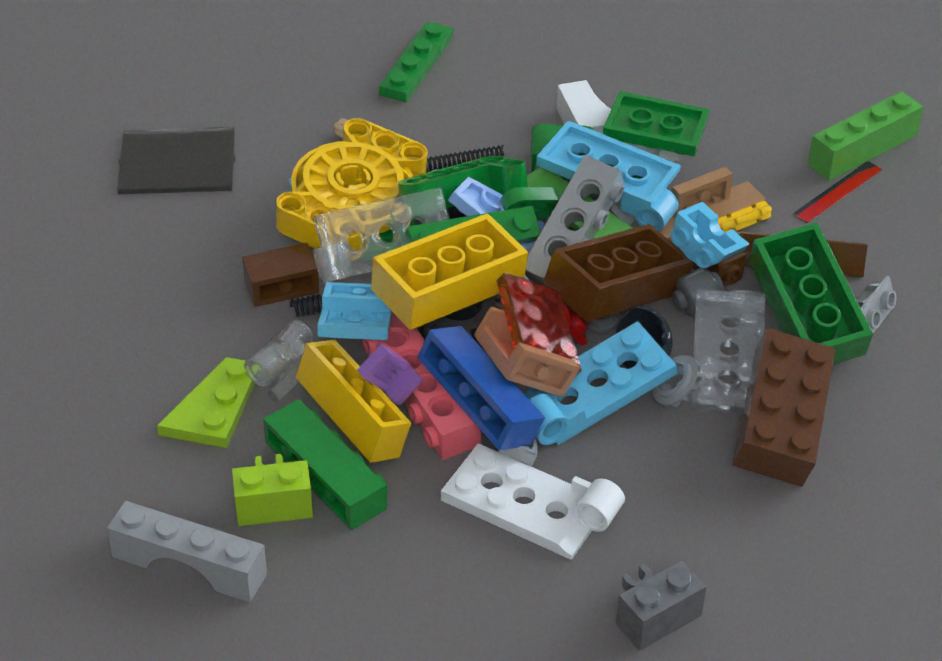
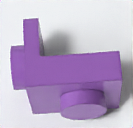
[357,344,422,405]

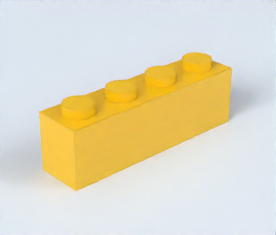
[296,340,411,463]

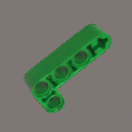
[398,156,528,217]

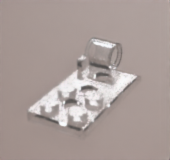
[312,187,449,284]
[691,289,765,414]

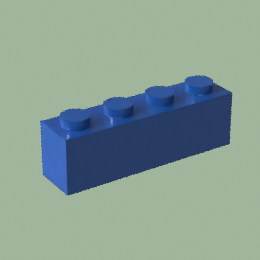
[417,326,545,451]

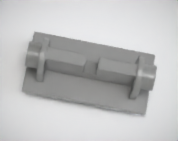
[857,276,897,333]

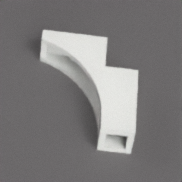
[556,80,679,162]

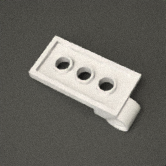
[441,443,625,560]

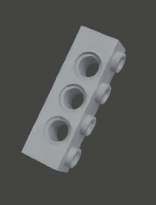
[525,155,625,291]

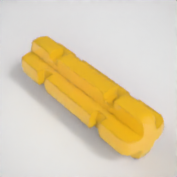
[718,200,772,232]

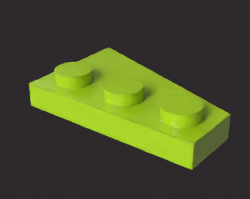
[157,357,261,448]

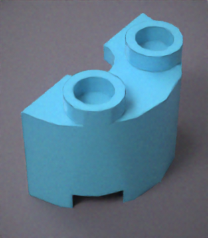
[671,202,749,268]

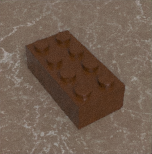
[543,224,694,322]
[732,328,836,487]

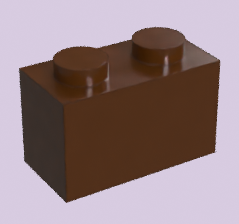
[242,243,319,307]

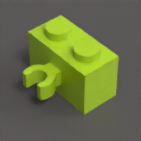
[232,453,313,526]

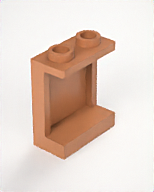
[474,307,580,397]

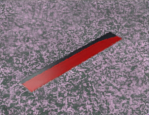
[794,161,882,222]

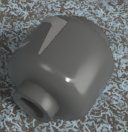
[672,268,725,317]

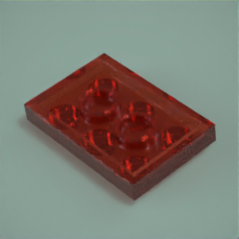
[496,272,582,376]

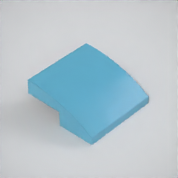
[317,282,393,340]

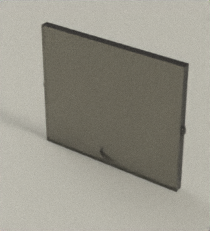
[117,127,236,194]

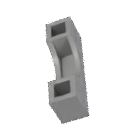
[107,500,267,603]

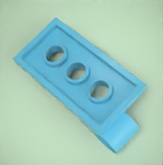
[536,121,681,232]
[523,321,678,445]

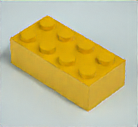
[371,213,528,330]

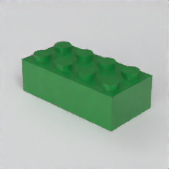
[749,222,873,364]

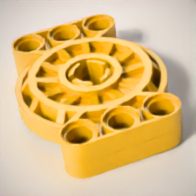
[276,118,428,261]

